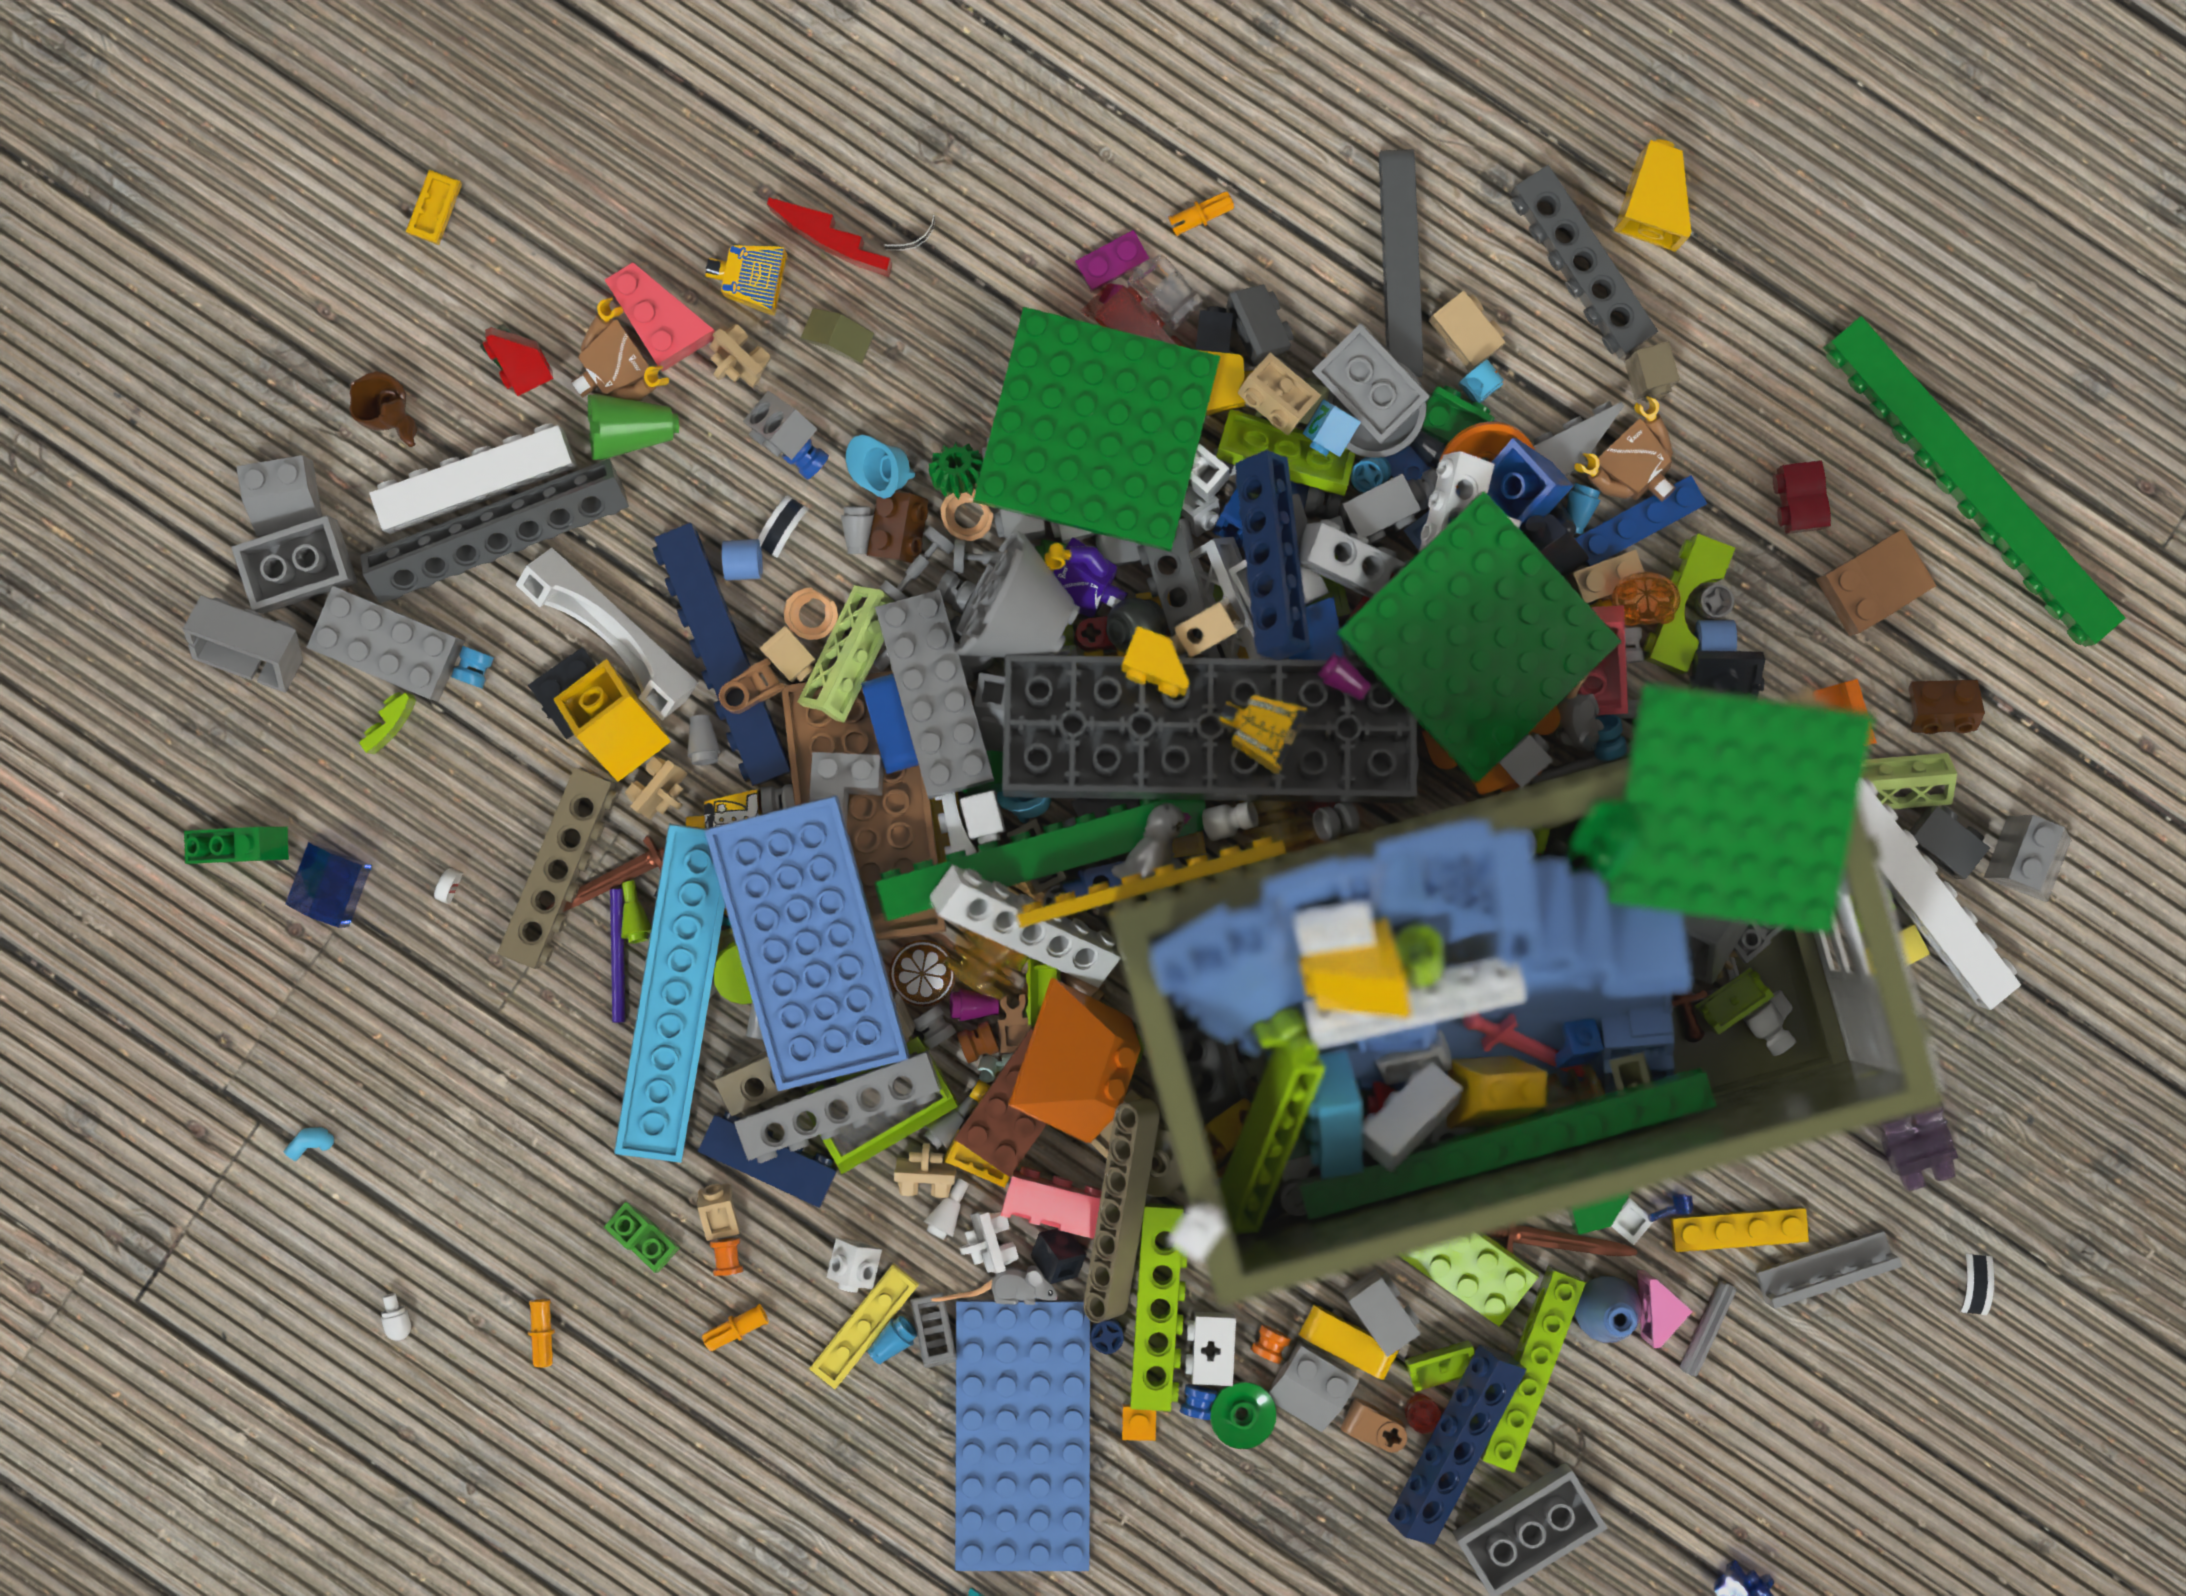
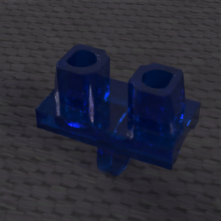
[1713,1560,1775,1596]

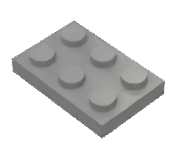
[1312,323,1431,444]

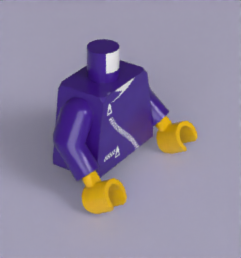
[1045,537,1128,617]

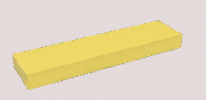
[809,1263,919,1389]

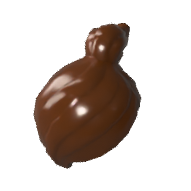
[349,371,417,447]

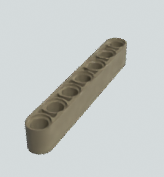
[1083,1098,1159,1323]

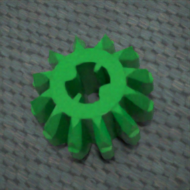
[928,442,983,500]

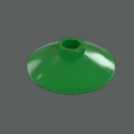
[1210,1382,1277,1449]

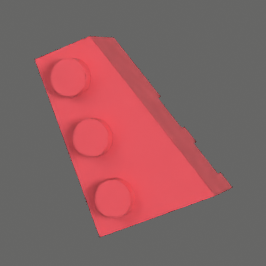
[605,262,715,371]
[1001,1166,1102,1239]

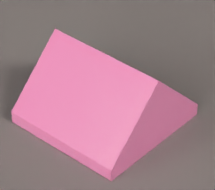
[1637,1270,1693,1348]

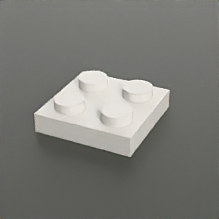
[1294,901,1375,955]

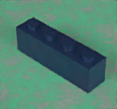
[697,1110,839,1208]

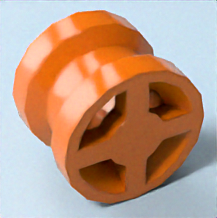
[1250,1324,1292,1364]

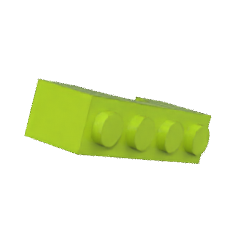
[1643,533,1735,674]

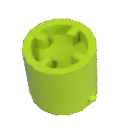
[1395,925,1445,987]

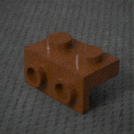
[867,492,928,564]
[1908,680,1985,734]

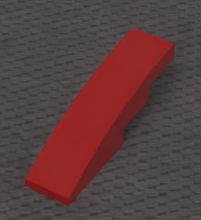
[767,198,893,277]

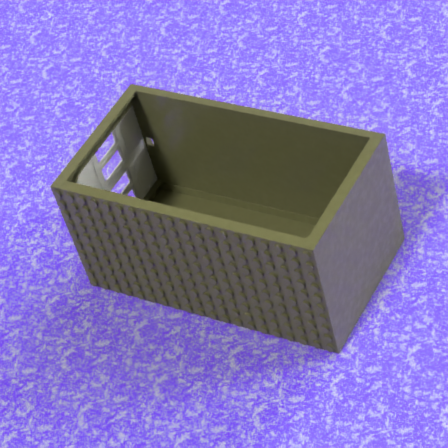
[1108,757,1944,1307]

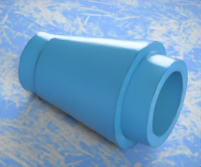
[1567,483,1601,535]
[868,1316,917,1365]

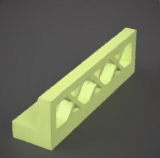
[797,586,895,723]
[1862,753,1957,809]

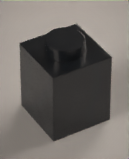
[1195,306,1233,353]

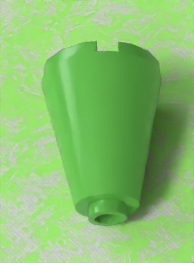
[588,393,679,460]

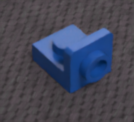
[1555,1018,1604,1069]

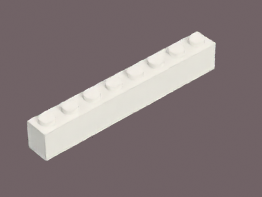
[1859,777,2021,1010]

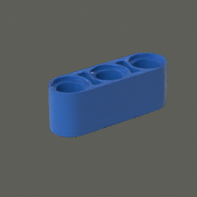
[861,673,919,774]

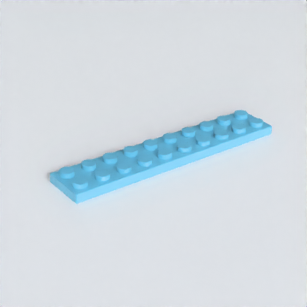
[614,823,725,1163]

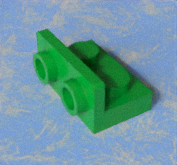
[1422,385,1495,441]
[1568,799,1643,882]

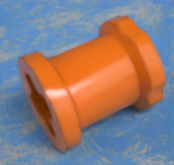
[710,1237,743,1276]

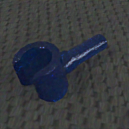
[1648,1194,1693,1222]

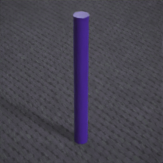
[610,889,626,1023]

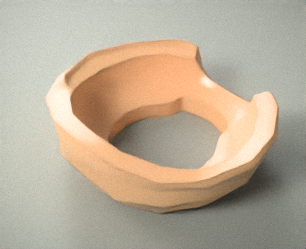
[940,488,993,541]
[784,587,838,640]

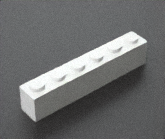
[369,423,577,534]

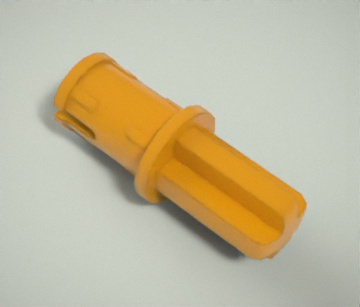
[1168,191,1234,237]
[528,1299,555,1368]
[702,1304,769,1351]

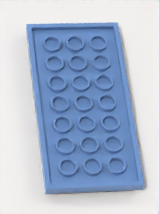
[704,795,910,1091]
[955,1300,1090,1571]

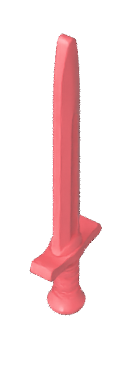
[1463,1012,1597,1080]

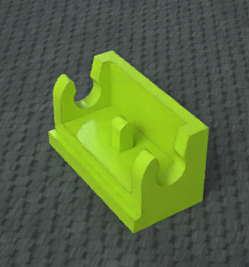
[1694,968,1774,1035]
[1405,1340,1475,1392]

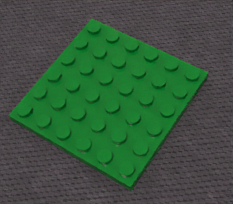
[973,307,1220,552]
[1336,491,1621,783]
[1607,683,1874,933]

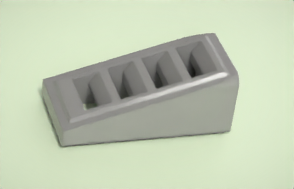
[910,1292,957,1368]

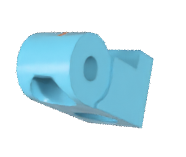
[1458,359,1504,403]

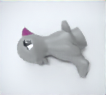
[1111,803,1191,880]

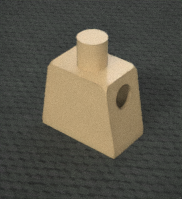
[1169,597,1244,657]

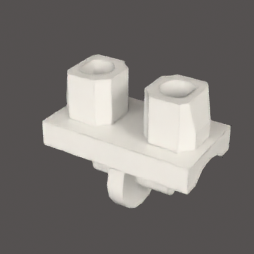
[959,1212,1019,1274]

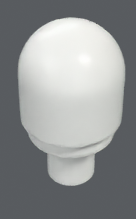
[381,1293,411,1341]

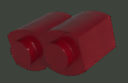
[1773,460,1831,534]

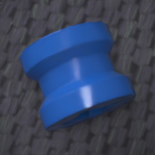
[1180,1384,1218,1420]

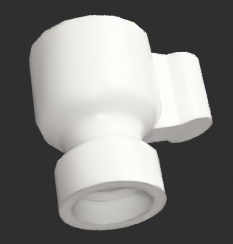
[1202,801,1258,841]
[1743,990,1796,1056]

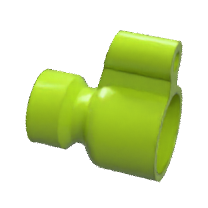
[1252,1008,1318,1066]

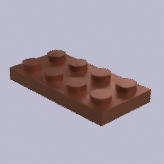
[954,1027,1047,1177]

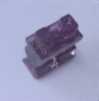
[1875,1105,1958,1191]

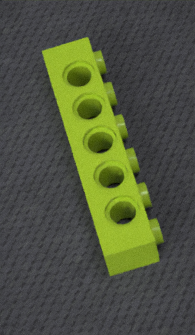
[1130,1203,1187,1412]
[1480,1265,1586,1473]

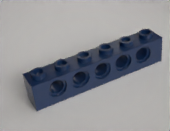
[1235,450,1310,661]
[1387,1344,1527,1545]

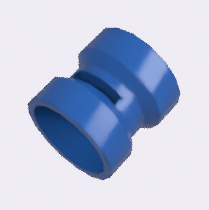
[782,439,829,480]

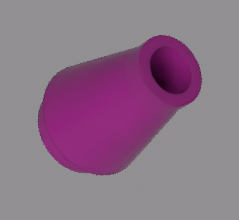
[1318,653,1371,700]
[950,988,999,1022]

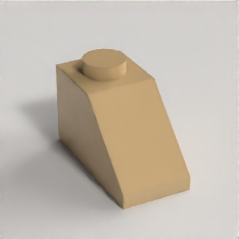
[760,626,817,683]

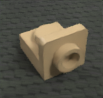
[697,1183,740,1241]

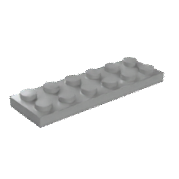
[875,589,994,799]

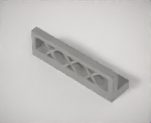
[1755,1230,1902,1309]

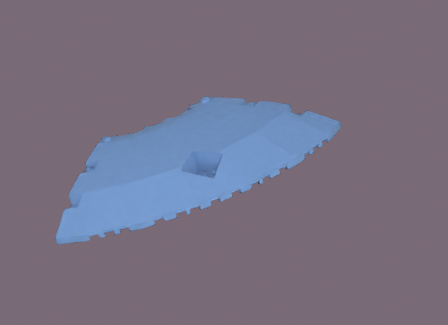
[1151,819,1690,1108]

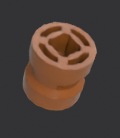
[957,1021,1000,1064]

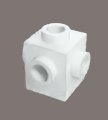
[826,1238,882,1293]

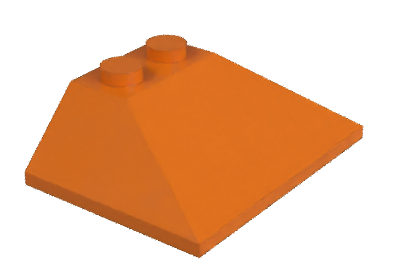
[1008,978,1141,1143]

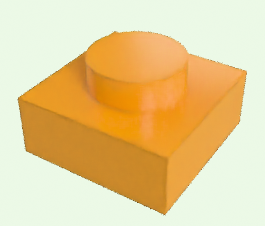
[1122,1404,1156,1441]

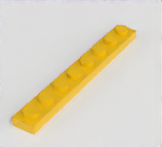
[1015,836,1286,928]

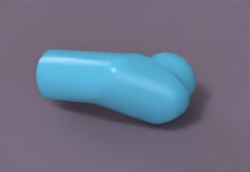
[283,1127,334,1161]

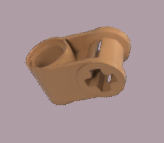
[719,658,786,714]
[1340,1398,1407,1453]

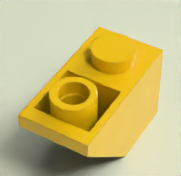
[1122,626,1189,697]

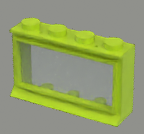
[805,1035,959,1175]

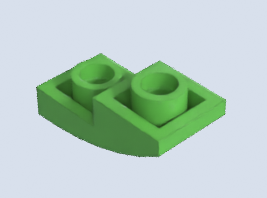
[604,1202,680,1273]

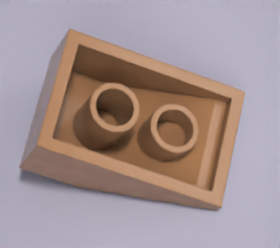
[1816,529,1937,636]

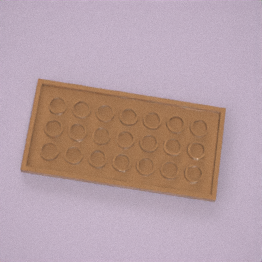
[782,671,947,941]

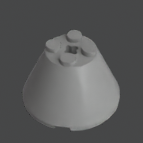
[953,531,1079,657]

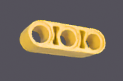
[1298,1304,1399,1380]

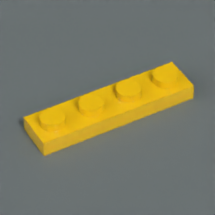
[1670,1207,1809,1252]

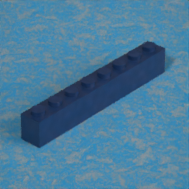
[652,523,791,787]

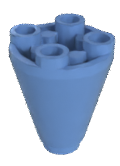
[1575,1276,1642,1343]

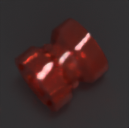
[1404,1394,1441,1434]

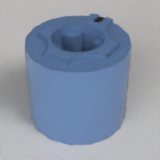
[722,539,763,581]
[1694,620,1737,654]

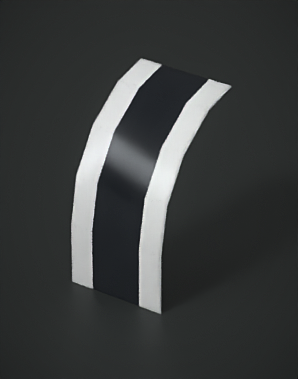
[884,215,935,251]
[758,495,809,558]
[1961,1254,1994,1315]

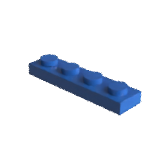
[1575,475,1707,567]

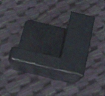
[1031,1228,1087,1284]

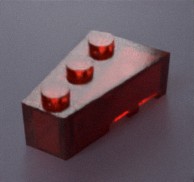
[1081,283,1185,347]

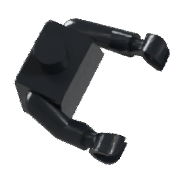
[1523,502,1589,577]

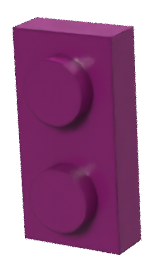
[1075,230,1149,292]

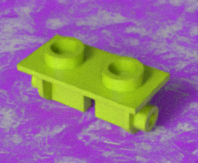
[1026,958,1061,1027]

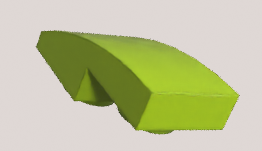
[358,692,417,754]

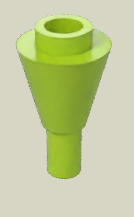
[621,881,652,944]

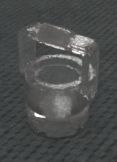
[1127,255,1204,330]

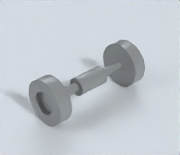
[880,526,954,601]
[953,539,1035,573]

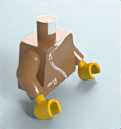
[571,297,669,401]
[1574,396,1676,502]

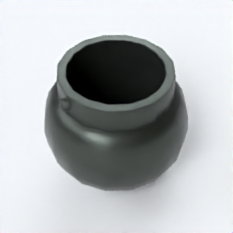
[1106,598,1167,654]

